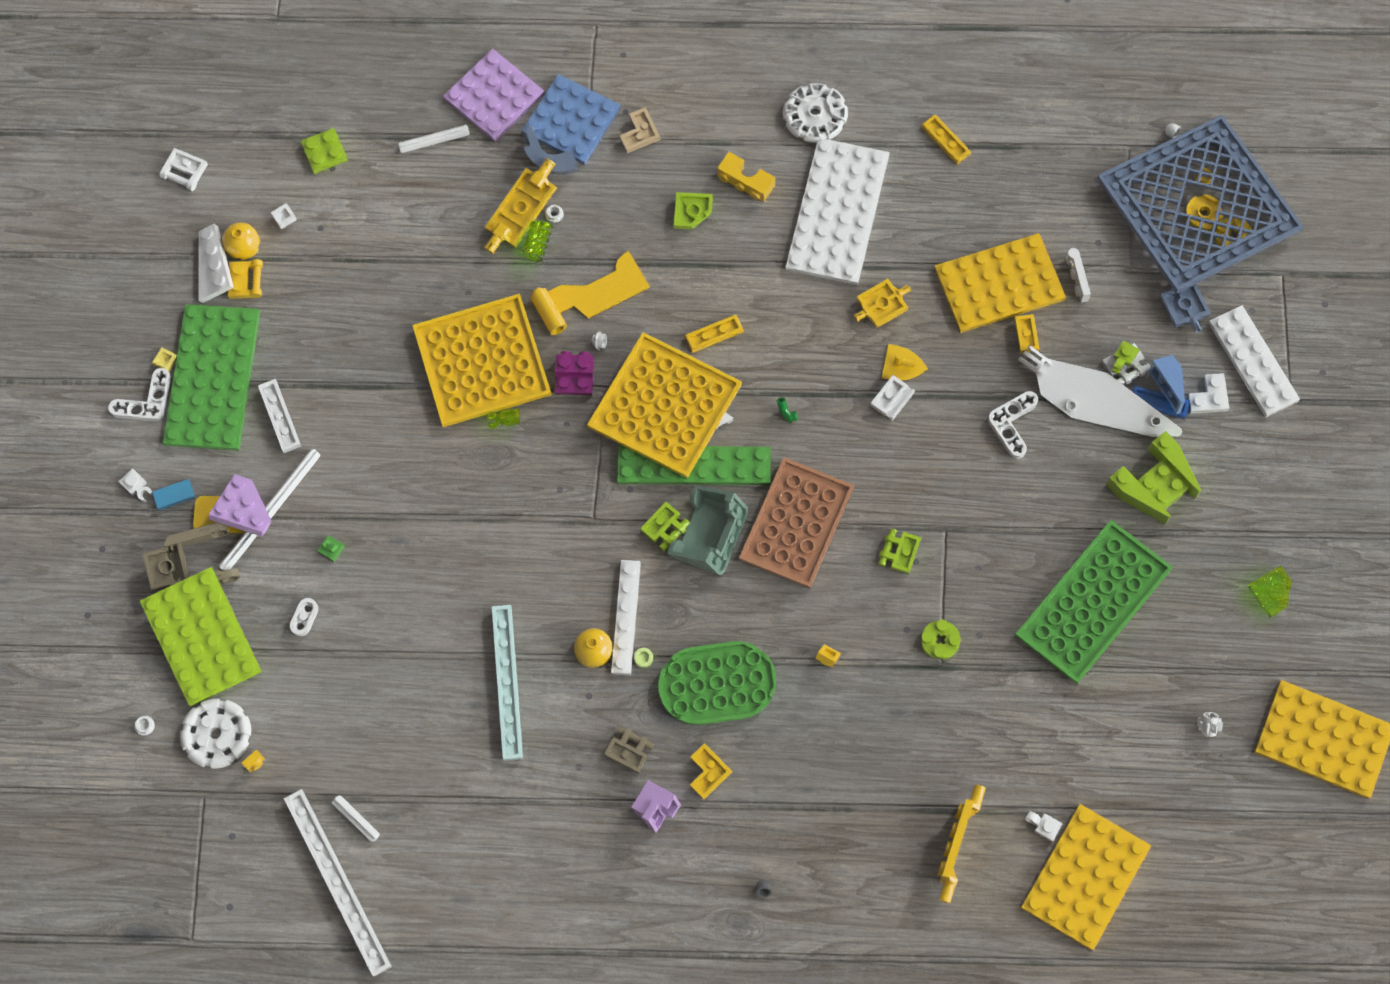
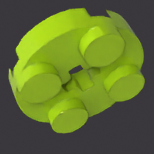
[921,619,961,660]

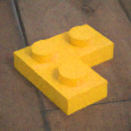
[690,743,732,800]

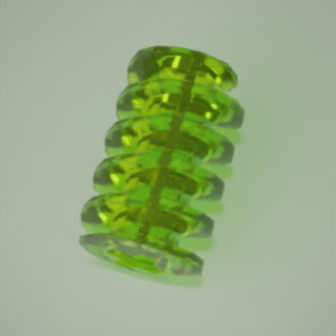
[522,220,553,262]

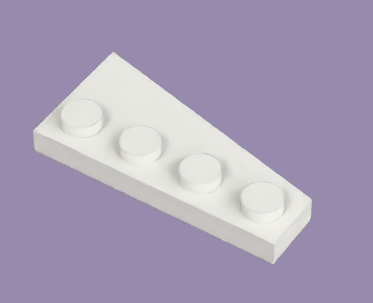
[199,224,234,303]

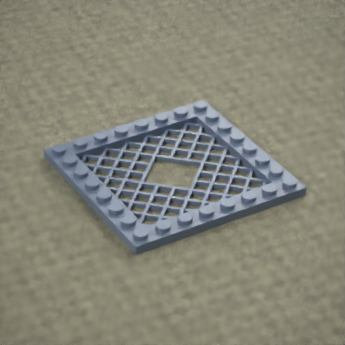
[1097,115,1304,293]

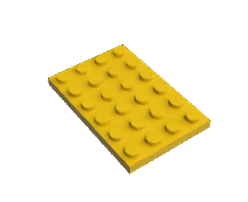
[934,233,1066,333]
[1254,680,1390,799]
[1021,804,1152,951]

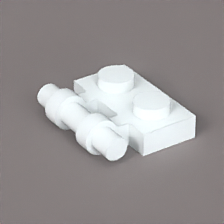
[1102,343,1151,385]

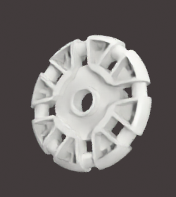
[783,83,848,143]
[180,699,251,769]

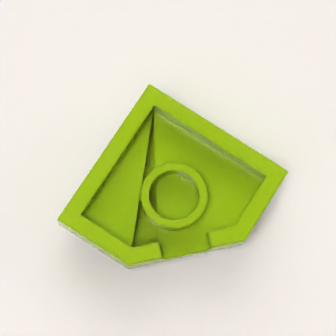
[674,192,713,230]

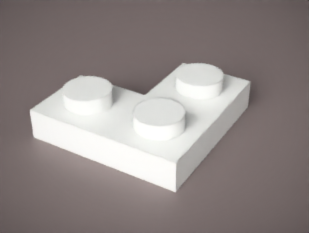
[1188,373,1229,414]

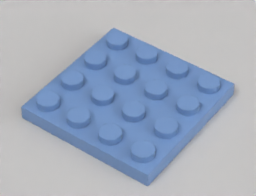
[522,74,621,165]

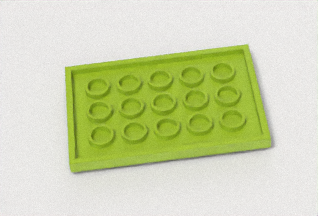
[140,567,262,707]

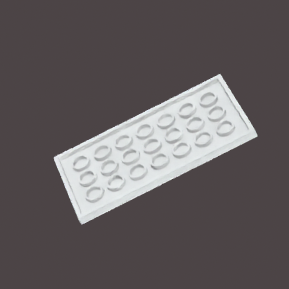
[786,139,890,286]

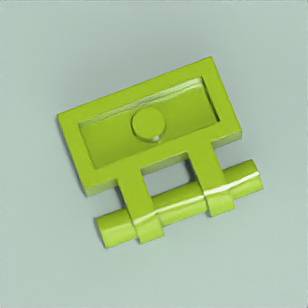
[640,502,690,551]
[878,529,921,575]

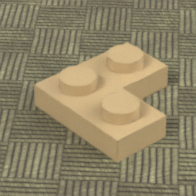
[620,107,660,153]

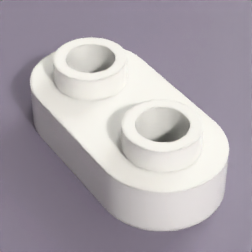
[290,598,319,636]

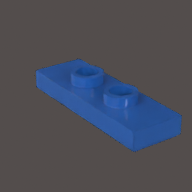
[1132,386,1190,420]

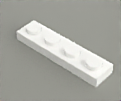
[258,379,302,453]

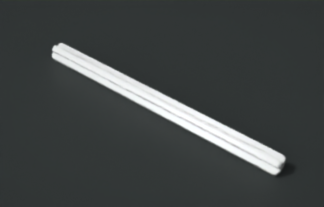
[219,449,320,571]

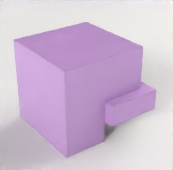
[631,780,681,833]

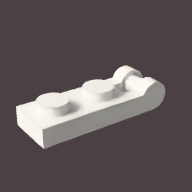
[1066,248,1091,303]

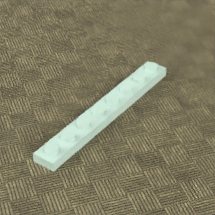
[492,605,523,761]

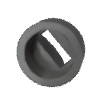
[756,880,772,898]

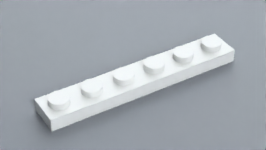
[611,560,641,676]

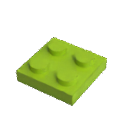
[301,128,348,174]

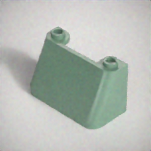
[667,485,748,575]

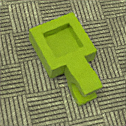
[1112,340,1140,374]

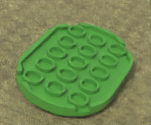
[658,641,776,725]

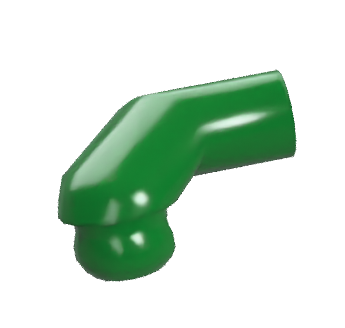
[777,397,798,423]

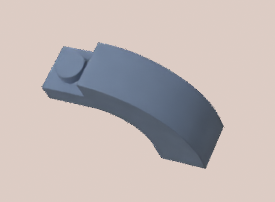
[524,125,579,175]

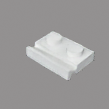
[870,375,915,421]

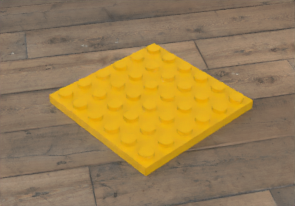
[412,294,552,427]
[587,332,742,479]

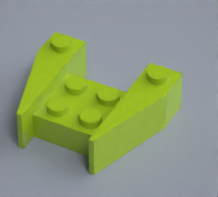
[1106,431,1201,524]

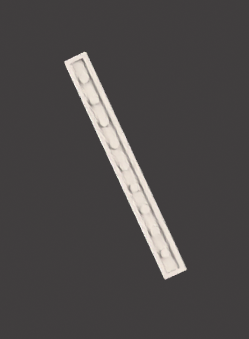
[284,789,392,977]

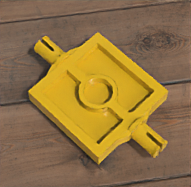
[853,279,911,329]

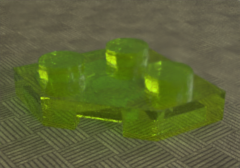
[1247,565,1292,618]

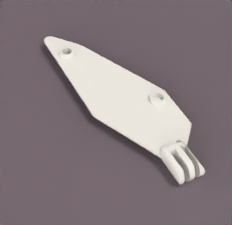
[1018,345,1182,437]

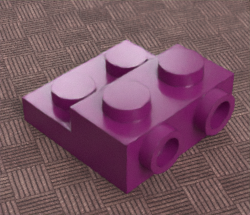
[555,351,594,396]

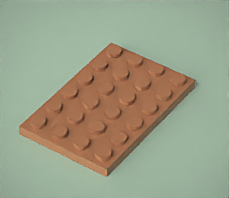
[739,457,855,589]

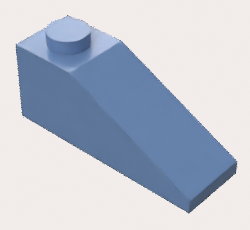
[1149,355,1185,414]

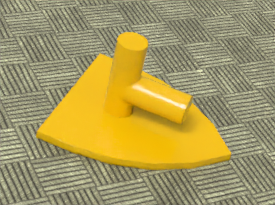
[881,344,928,381]

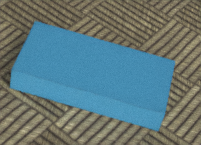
[152,479,196,511]

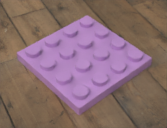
[443,49,545,142]

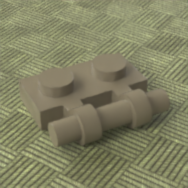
[604,726,655,774]

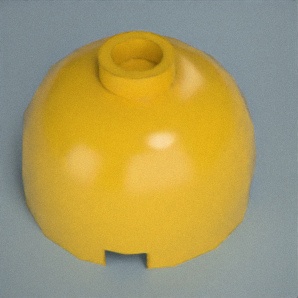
[222,222,260,260]
[574,628,613,668]

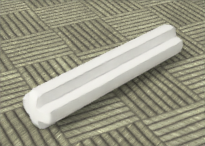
[332,795,380,842]

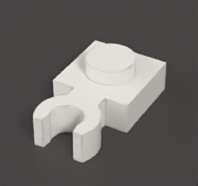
[119,469,153,503]

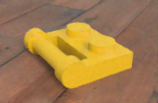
[228,259,263,299]

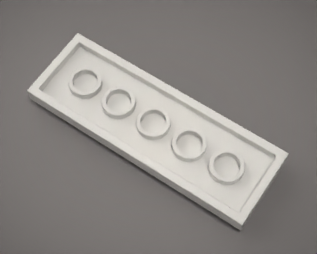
[1208,305,1300,418]

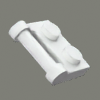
[160,148,208,191]

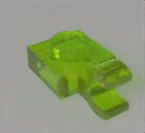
[487,408,520,429]

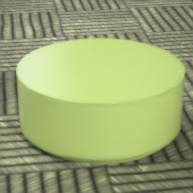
[634,648,653,668]

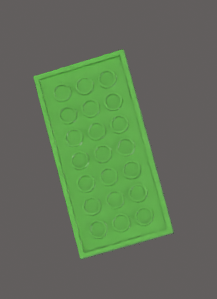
[163,304,260,451]
[1015,520,1173,685]

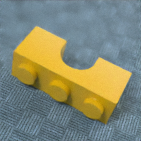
[717,152,776,202]

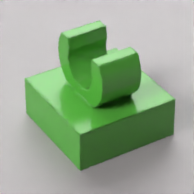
[317,535,345,562]

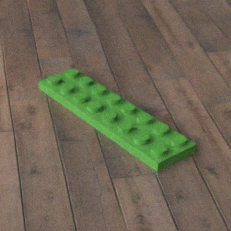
[617,446,771,485]

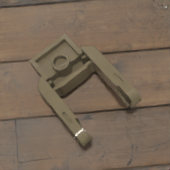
[143,522,240,591]

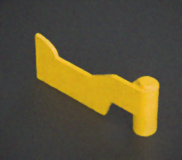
[530,251,650,335]

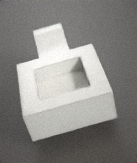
[1024,811,1062,842]

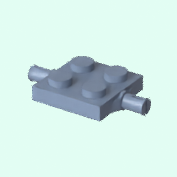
[1160,284,1211,333]

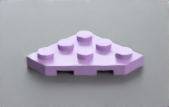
[209,474,271,537]

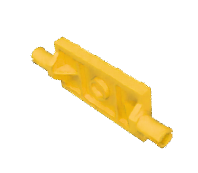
[937,784,986,904]

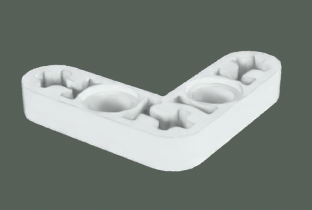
[108,368,171,422]
[988,391,1038,459]

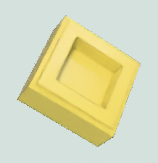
[152,347,177,372]

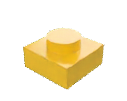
[815,644,841,668]
[242,750,265,773]

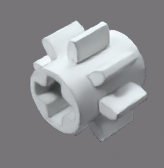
[1197,712,1223,737]

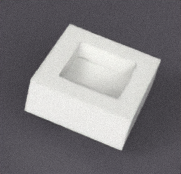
[271,203,297,229]

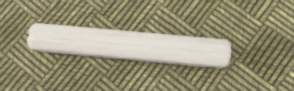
[398,125,469,153]

